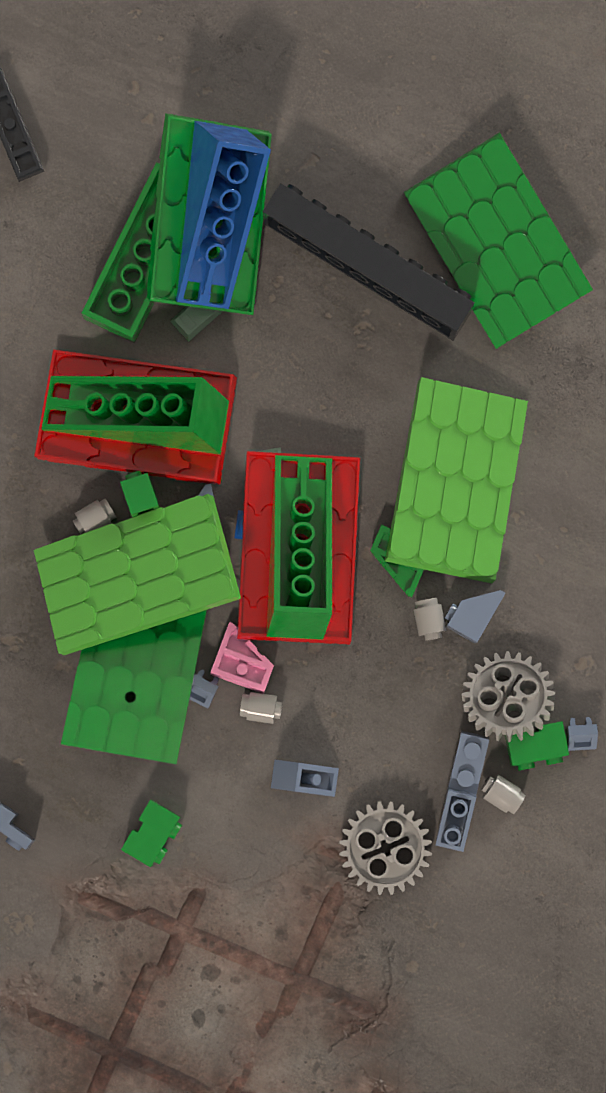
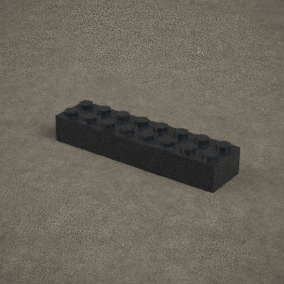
[262,183,475,341]

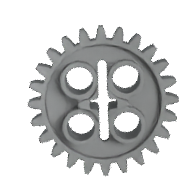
[462,651,555,742]
[339,801,432,895]

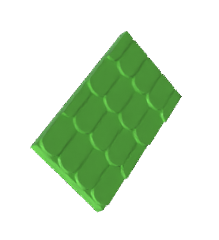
[385,377,528,584]
[34,494,241,655]

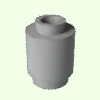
[73,499,117,535]
[413,598,447,641]
[240,692,282,724]
[481,774,526,814]

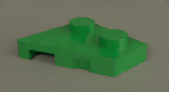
[370,525,424,598]

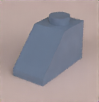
[445,590,505,644]
[271,760,339,797]

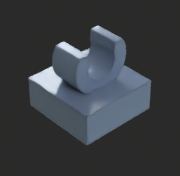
[190,670,219,709]
[567,717,598,751]

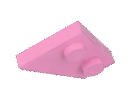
[210,622,274,694]

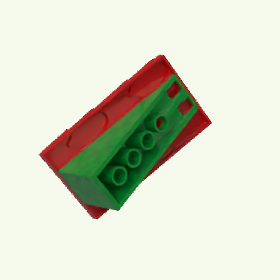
[34,349,237,485]
[237,451,360,645]

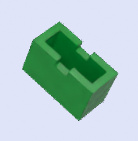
[120,471,160,517]
[505,721,569,771]
[121,799,182,867]

